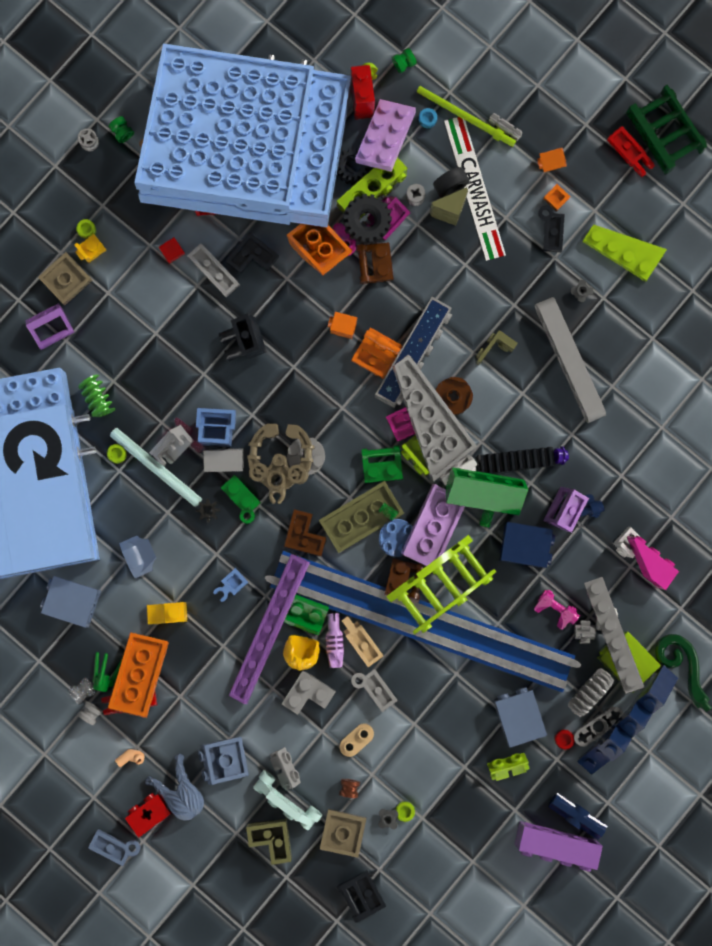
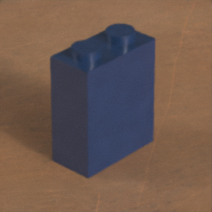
[499,522,555,569]

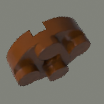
[436,377,473,415]

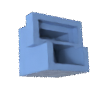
[196,408,236,447]

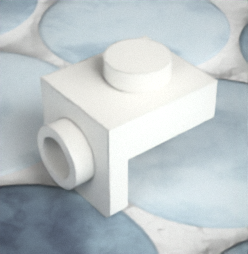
[613,527,640,558]

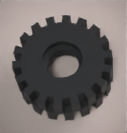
[343,194,392,245]

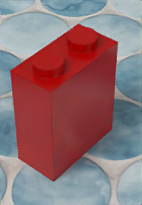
[350,65,375,120]

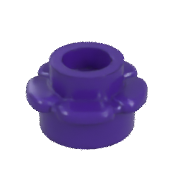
[553,446,569,465]

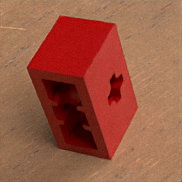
[125,793,172,838]

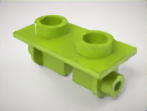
[487,753,530,781]

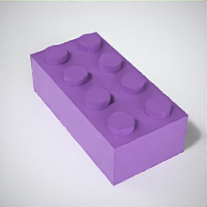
[514,821,603,872]

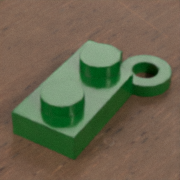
[221,475,261,524]

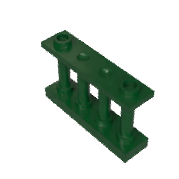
[626,84,708,175]

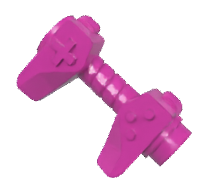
[534,590,580,630]

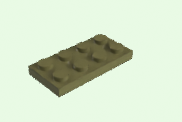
[319,481,405,553]

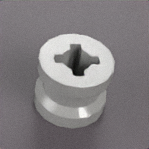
[78,128,99,152]
[406,184,425,206]
[78,702,103,725]

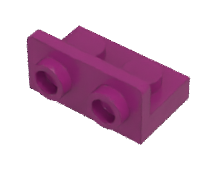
[365,196,410,240]

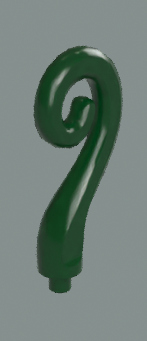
[655,634,712,712]

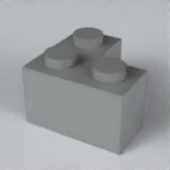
[282,670,336,715]

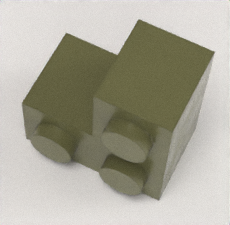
[246,818,292,865]

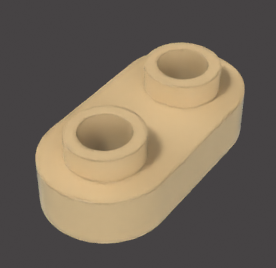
[340,723,374,757]

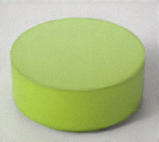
[76,219,96,239]
[107,444,127,464]
[395,801,415,822]

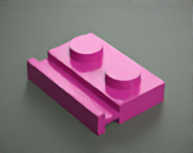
[386,407,415,442]

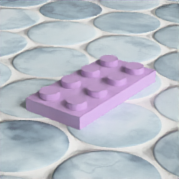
[355,99,416,172]
[401,484,465,566]

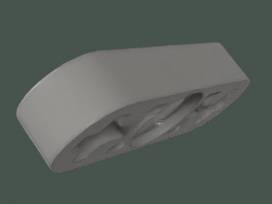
[573,706,623,747]

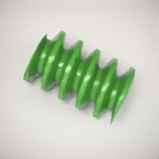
[78,375,115,417]

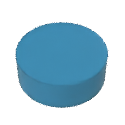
[418,108,437,128]

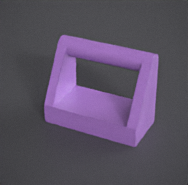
[25,303,75,350]
[543,487,589,533]

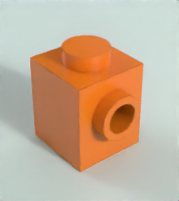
[537,148,567,172]
[328,312,357,339]

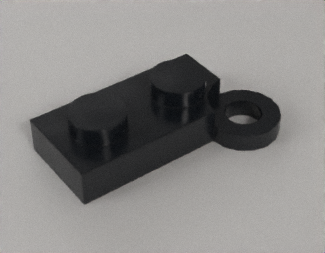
[538,205,565,253]

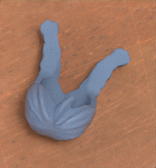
[145,753,204,821]

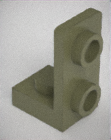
[476,330,518,366]

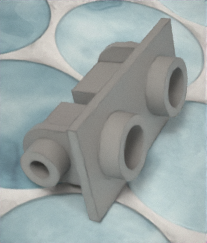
[270,747,301,790]

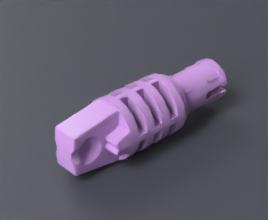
[326,613,344,668]

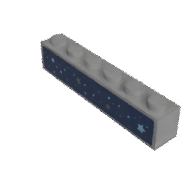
[375,297,452,408]

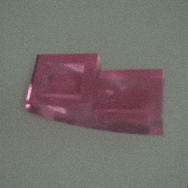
[174,417,204,454]

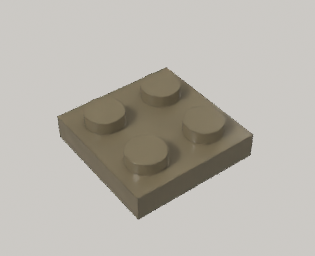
[38,252,93,306]
[320,809,367,858]

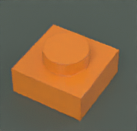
[543,184,571,212]

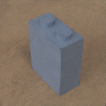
[40,576,101,628]
[494,687,547,747]

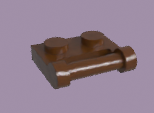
[356,242,394,284]
[384,558,426,603]

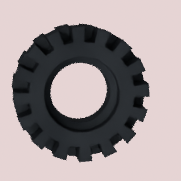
[337,148,370,185]

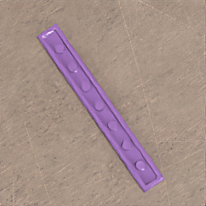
[228,554,310,704]

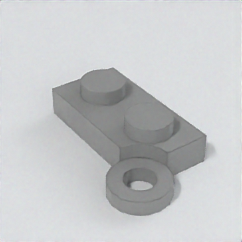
[351,669,398,712]

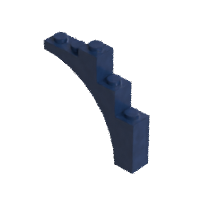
[577,665,678,775]

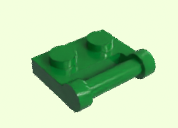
[361,445,403,483]

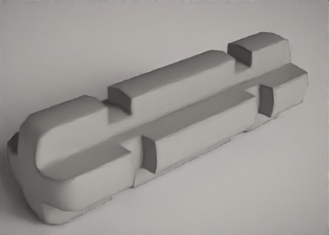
[488,113,523,141]

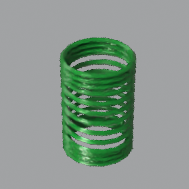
[378,502,398,521]
[479,510,494,528]

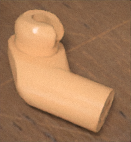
[115,749,145,767]

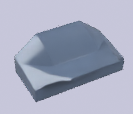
[119,536,156,579]

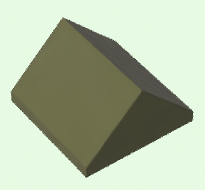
[430,187,468,226]

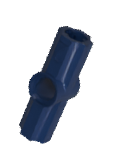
[548,792,607,840]

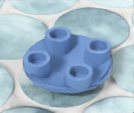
[379,519,413,557]

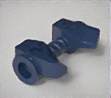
[559,494,605,518]

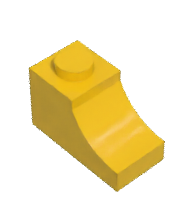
[147,602,187,624]

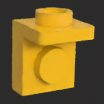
[74,234,106,263]

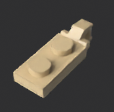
[341,616,383,667]

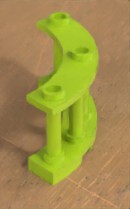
[386,535,496,634]

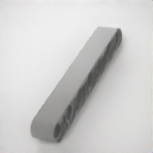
[535,297,606,423]

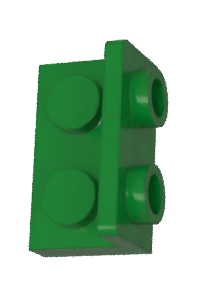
[284,595,329,635]

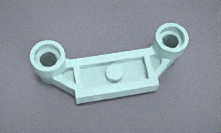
[253,770,322,830]

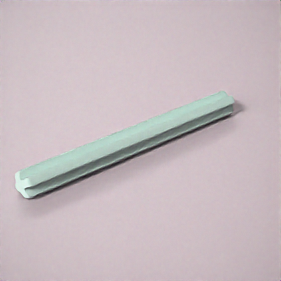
[110,428,202,507]

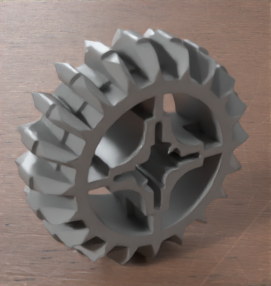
[568,668,614,717]

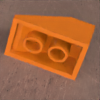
[287,224,352,275]

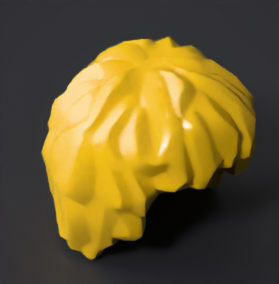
[283,635,320,671]

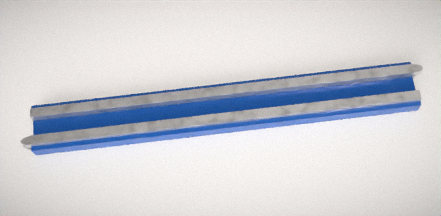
[265,551,581,693]

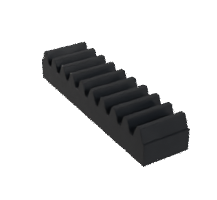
[476,447,555,474]

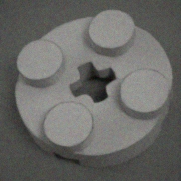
[287,438,325,475]

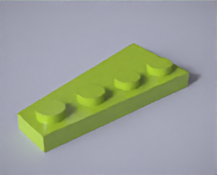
[582,224,667,282]

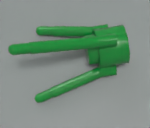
[92,652,123,692]

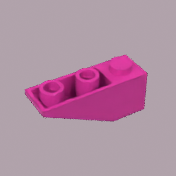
[627,536,679,590]

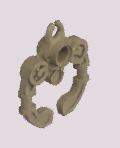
[247,424,314,504]

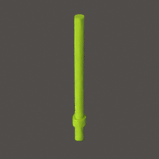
[417,86,516,147]

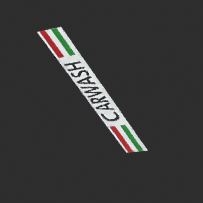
[444,117,506,261]

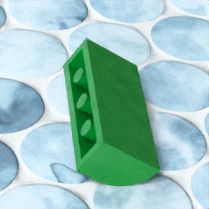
[446,467,529,515]

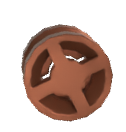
[339,779,360,798]

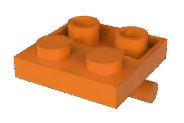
[351,327,403,379]

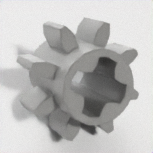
[574,620,596,644]

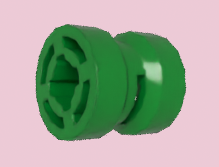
[392,48,417,73]
[108,116,134,143]

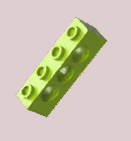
[337,157,408,219]

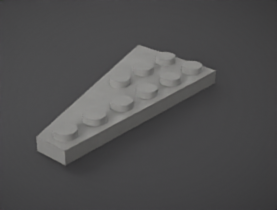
[392,355,477,482]

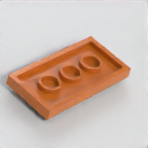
[108,632,169,718]

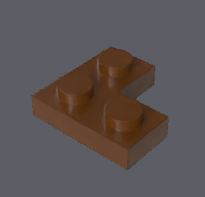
[284,509,326,557]

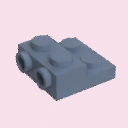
[198,737,249,785]

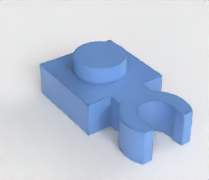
[213,568,249,602]

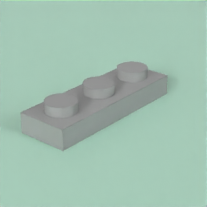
[187,243,240,297]

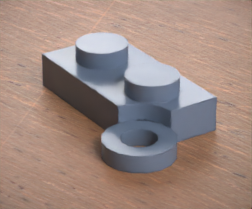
[88,829,141,866]

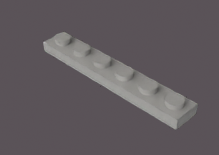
[584,577,644,695]

